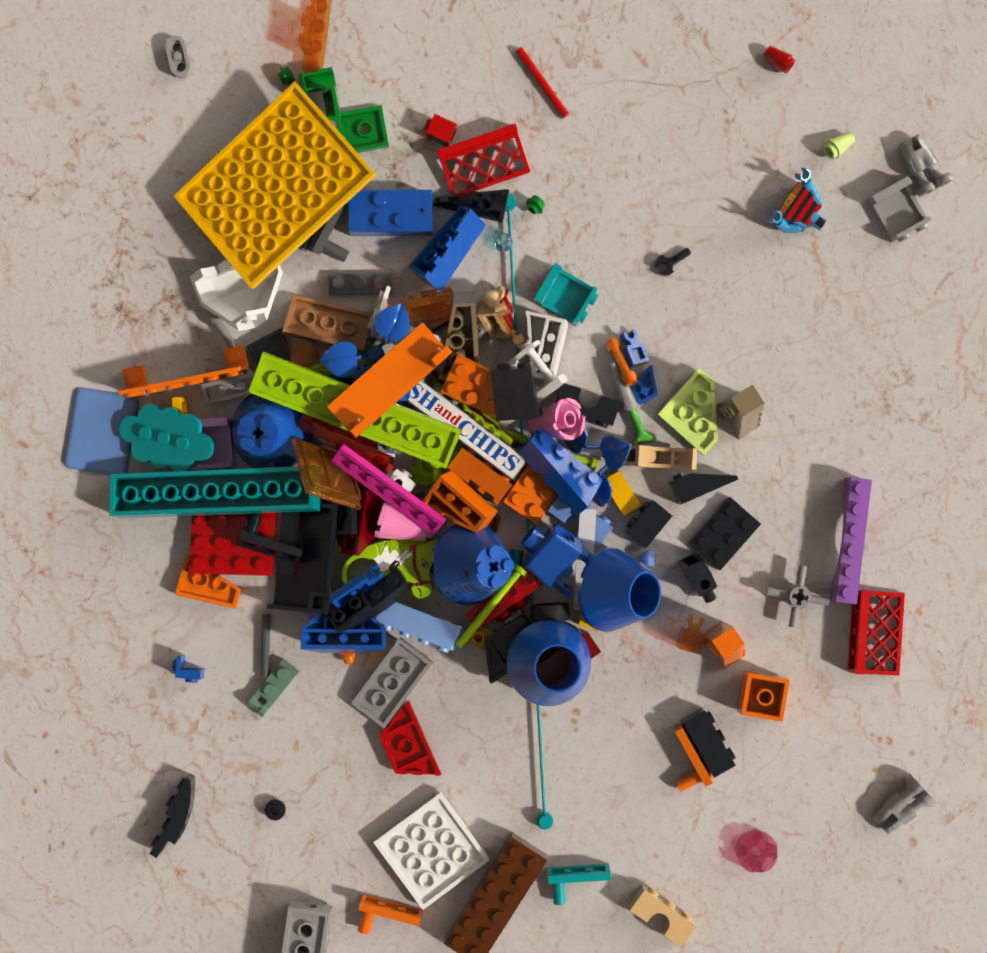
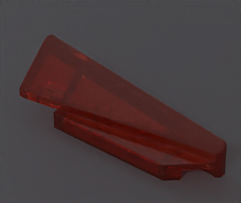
[297,414,394,475]

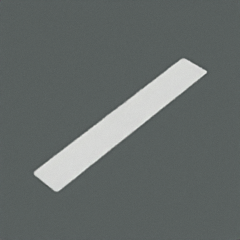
[573,509,597,611]

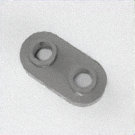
[165,36,192,78]

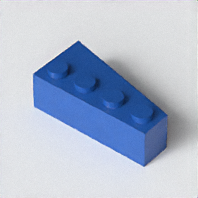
[408,205,486,293]
[518,428,603,518]

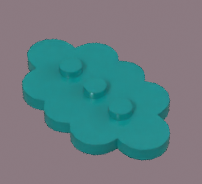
[119,404,214,471]

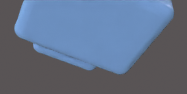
[64,387,139,475]

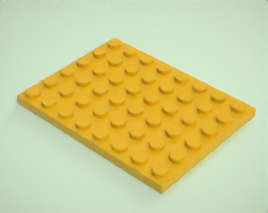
[174,82,377,289]

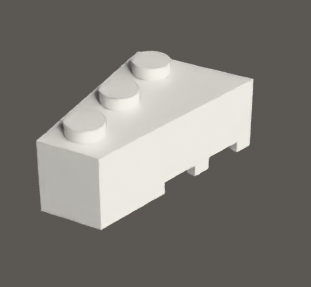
[526,311,569,381]

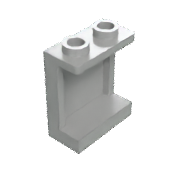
[867,176,932,243]

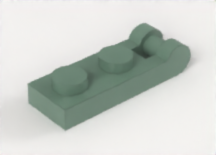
[246,658,299,717]

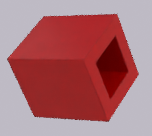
[424,114,457,147]

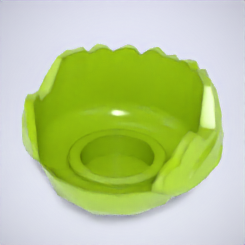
[410,458,441,486]

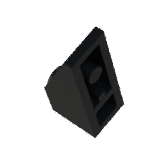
[669,471,738,505]

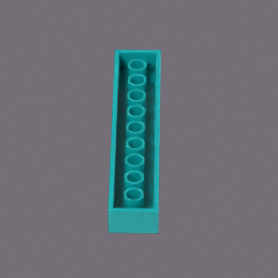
[109,466,320,518]

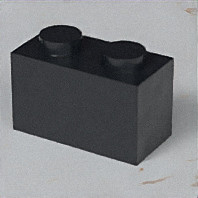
[625,500,673,548]

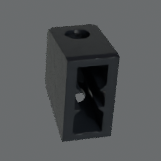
[678,552,717,603]

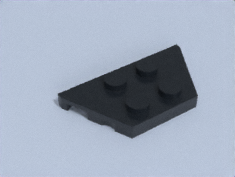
[484,616,533,684]

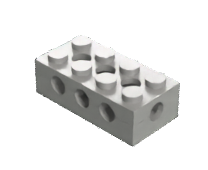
[282,900,333,953]

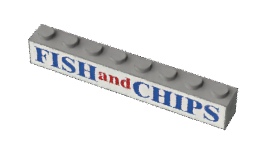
[406,377,527,481]

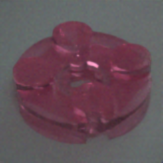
[735,829,778,873]

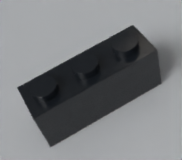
[681,708,736,778]

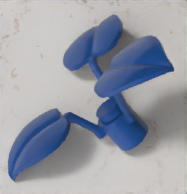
[320,303,411,401]
[564,428,632,507]

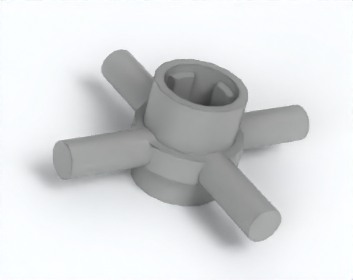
[766,565,830,628]

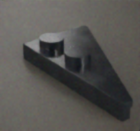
[433,189,509,223]

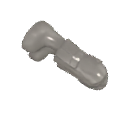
[900,134,954,197]
[873,773,936,834]

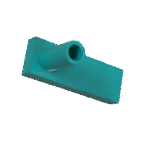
[547,864,611,905]

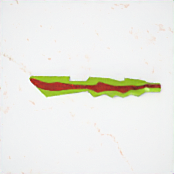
[431,369,515,445]

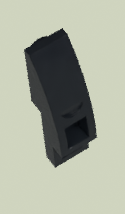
[328,568,410,633]
[149,774,195,858]

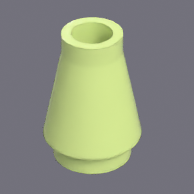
[823,132,855,159]

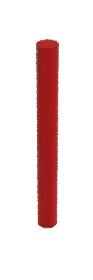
[516,47,570,119]

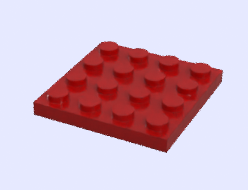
[189,513,276,576]

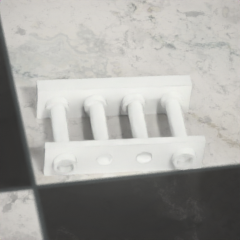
[496,340,568,429]

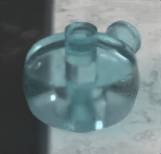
[494,228,513,252]

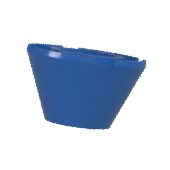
[578,548,661,632]
[507,621,591,706]

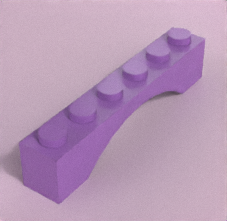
[830,477,872,604]

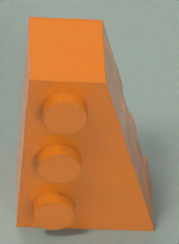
[703,621,746,669]

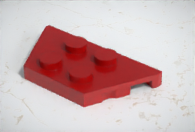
[379,700,442,776]

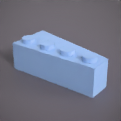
[376,600,469,653]

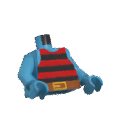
[766,168,827,233]

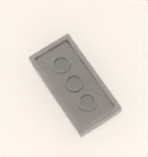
[351,637,433,728]

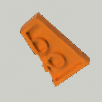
[175,555,242,609]

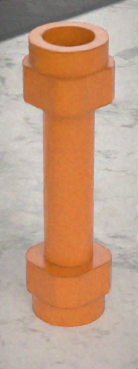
[605,337,638,386]

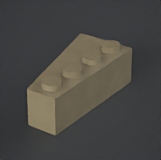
[438,291,480,380]
[717,385,765,439]

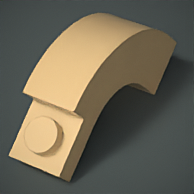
[623,445,697,470]

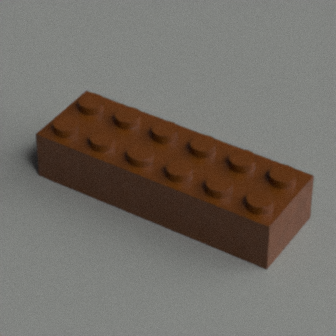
[444,832,547,953]

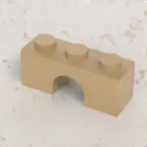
[628,885,696,947]

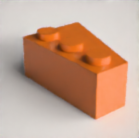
[447,447,512,505]
[422,470,498,533]

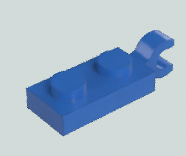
[329,563,385,608]

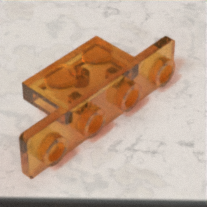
[298,0,332,74]
[387,291,453,323]

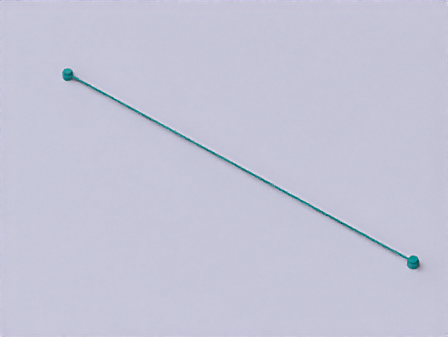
[505,194,553,830]

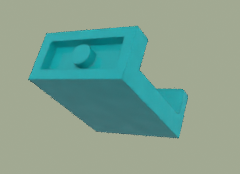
[534,263,599,326]

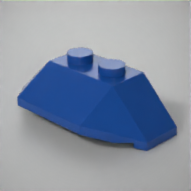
[301,609,386,653]

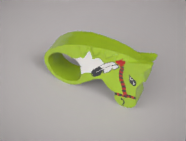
[342,539,438,599]

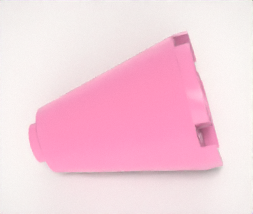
[528,398,585,441]
[374,501,432,542]

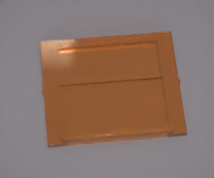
[291,437,362,510]

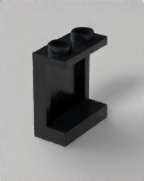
[490,362,543,421]

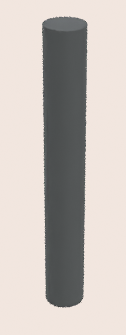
[260,614,270,677]

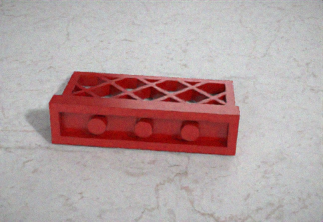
[437,123,530,195]
[847,590,905,676]

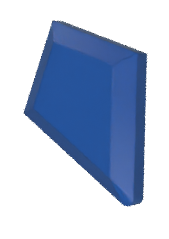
[630,365,658,405]

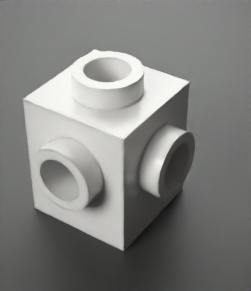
[387,468,417,493]

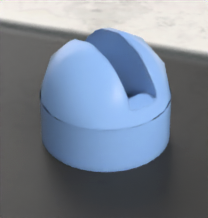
[641,550,656,567]

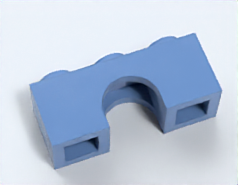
[547,495,613,547]

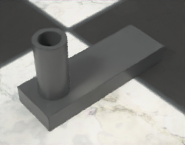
[313,204,350,262]

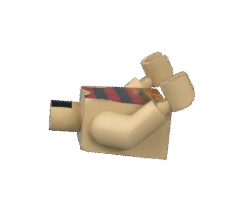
[477,286,527,348]

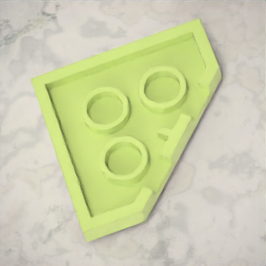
[657,368,718,456]

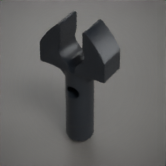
[654,248,691,276]

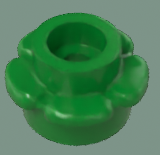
[278,66,296,86]
[526,195,545,214]

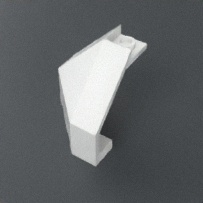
[190,259,283,331]

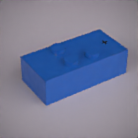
[349,190,433,236]

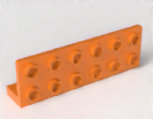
[328,323,453,439]
[117,345,249,398]

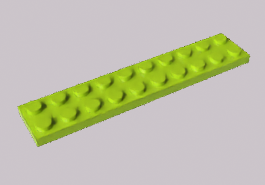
[248,352,462,469]

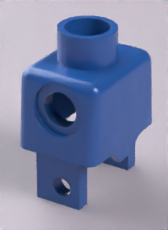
[521,523,593,598]

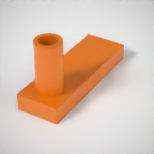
[675,723,713,792]
[358,894,423,934]

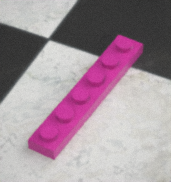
[331,444,446,536]

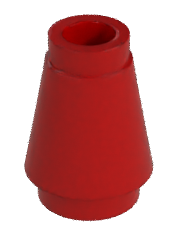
[763,45,796,74]

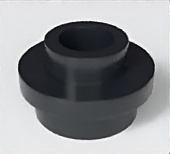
[265,799,286,821]

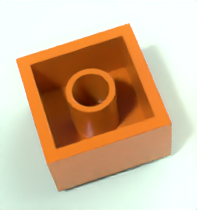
[737,670,790,722]

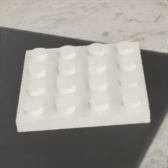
[373,791,490,910]

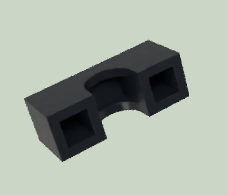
[554,383,621,429]

